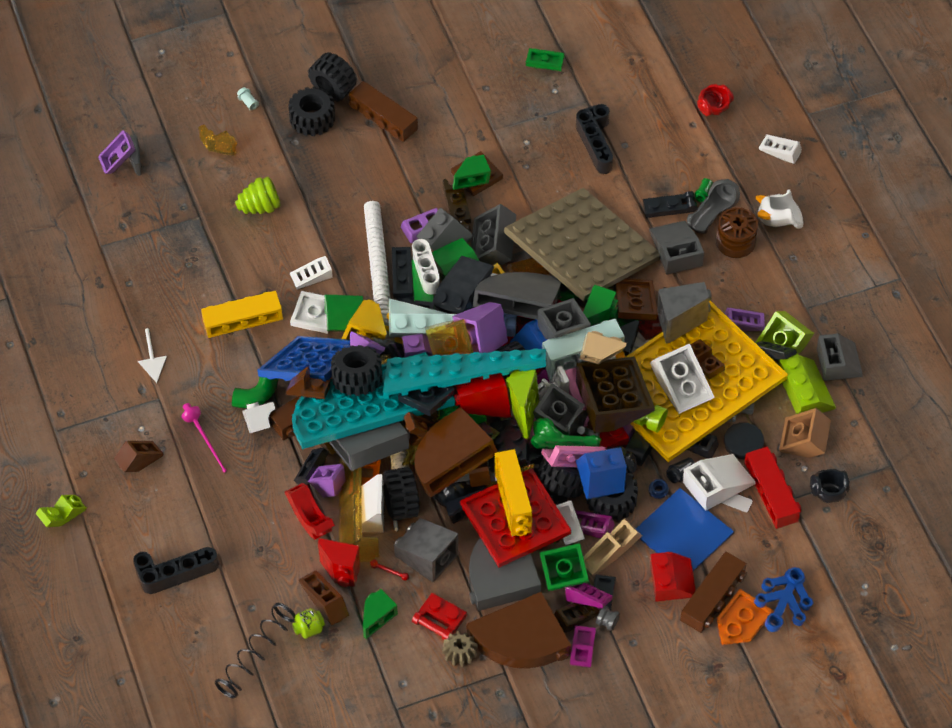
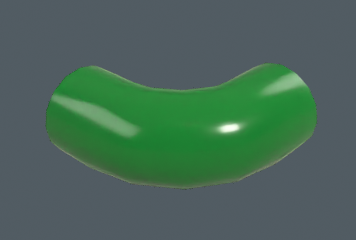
[232,377,279,408]

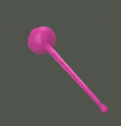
[181,403,227,472]

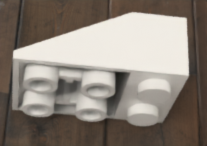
[683,454,756,511]

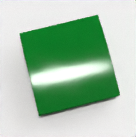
[324,294,364,332]

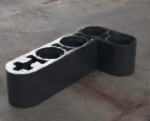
[576,104,613,174]
[133,547,219,594]

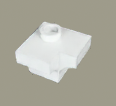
[242,402,275,433]

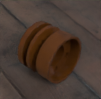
[716,207,758,258]

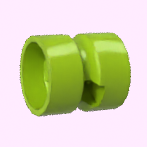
[633,405,668,433]

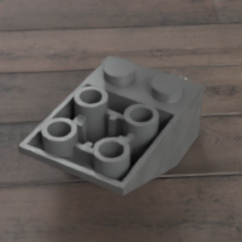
[649,220,704,275]

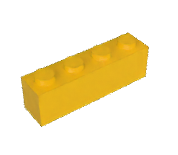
[201,291,283,338]

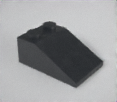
[433,256,494,314]

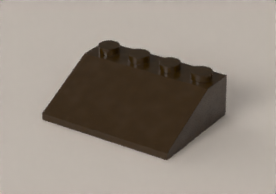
[576,356,655,433]

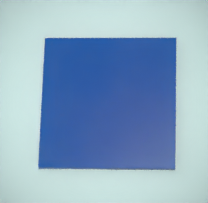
[636,488,734,571]

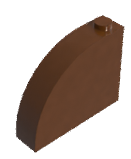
[415,407,497,498]
[466,592,571,668]

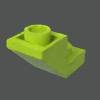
[36,495,87,527]

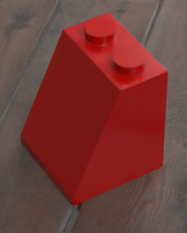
[450,373,511,418]

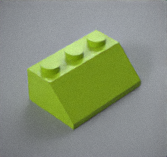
[778,354,836,414]

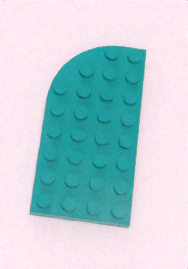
[292,352,455,449]

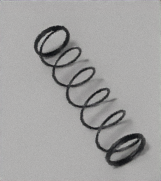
[215,602,296,698]

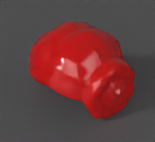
[697,84,734,116]

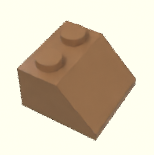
[779,408,831,458]

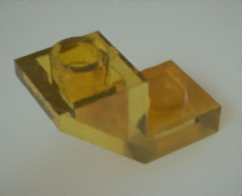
[198,124,237,156]

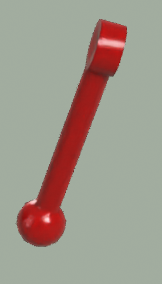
[370,559,409,581]

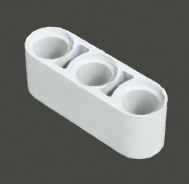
[412,239,440,295]

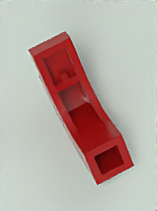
[285,483,335,540]

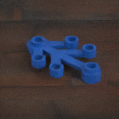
[754,567,813,632]

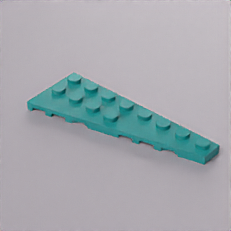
[383,348,547,399]

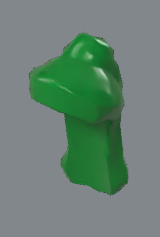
[531,418,602,449]

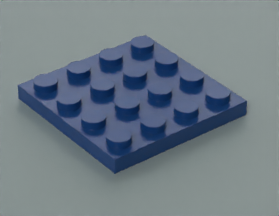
[257,336,350,382]

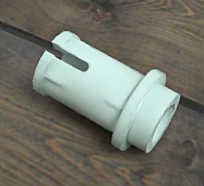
[237,87,259,110]

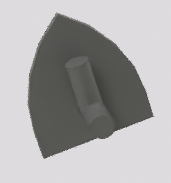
[567,410,600,437]

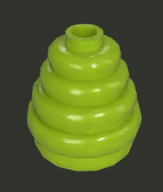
[235,177,281,214]

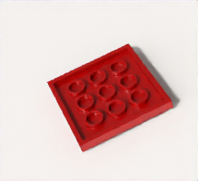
[460,468,571,568]

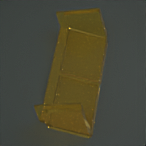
[339,458,380,562]

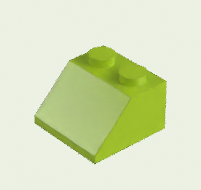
[755,311,814,361]

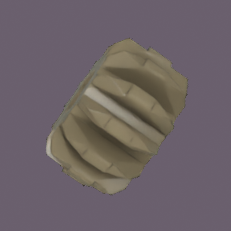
[442,631,478,667]

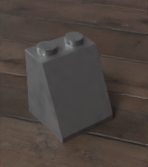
[657,282,712,343]
[394,518,459,582]

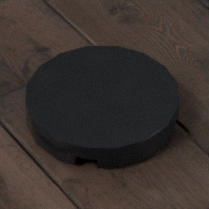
[724,422,764,459]

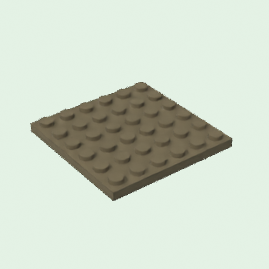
[504,188,660,301]

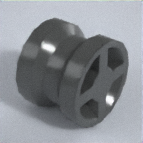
[596,606,620,631]

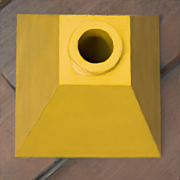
[341,300,387,340]

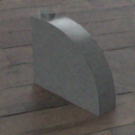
[473,272,562,320]
[329,422,410,471]
[469,538,541,611]

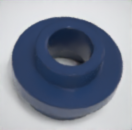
[649,479,669,499]

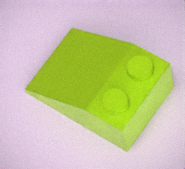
[506,369,540,439]

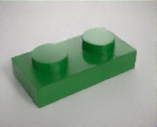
[526,48,564,71]

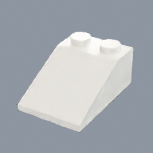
[650,344,715,414]
[355,474,384,533]

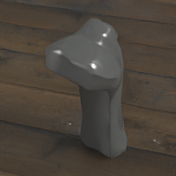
[687,179,740,234]

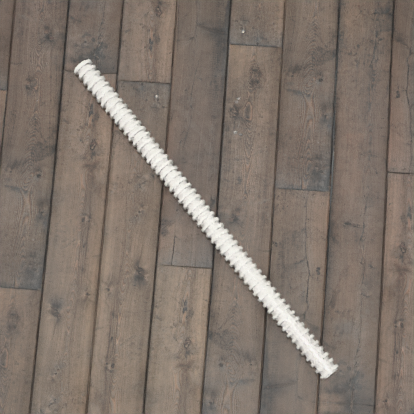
[364,201,409,469]

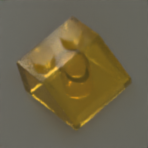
[425,319,474,355]

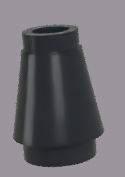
[666,457,695,483]

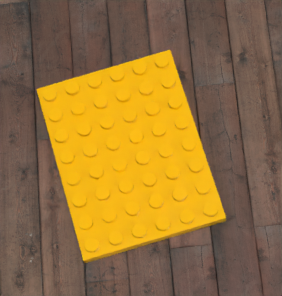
[625,301,788,462]

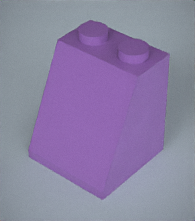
[452,302,508,354]

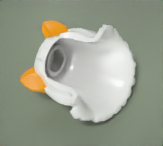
[756,189,803,229]

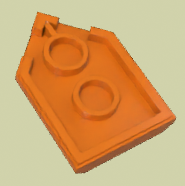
[716,589,774,645]

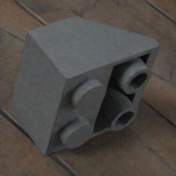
[816,334,863,381]

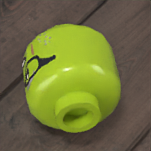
[292,608,325,639]

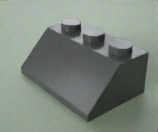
[471,204,516,266]

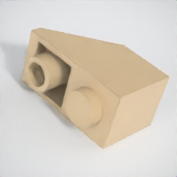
[579,331,627,364]

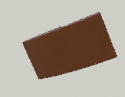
[690,339,725,380]

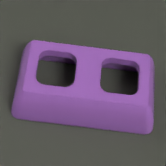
[99,130,136,174]
[401,208,438,243]

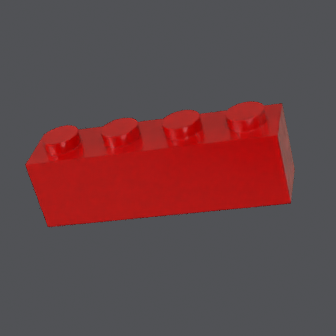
[744,446,802,529]

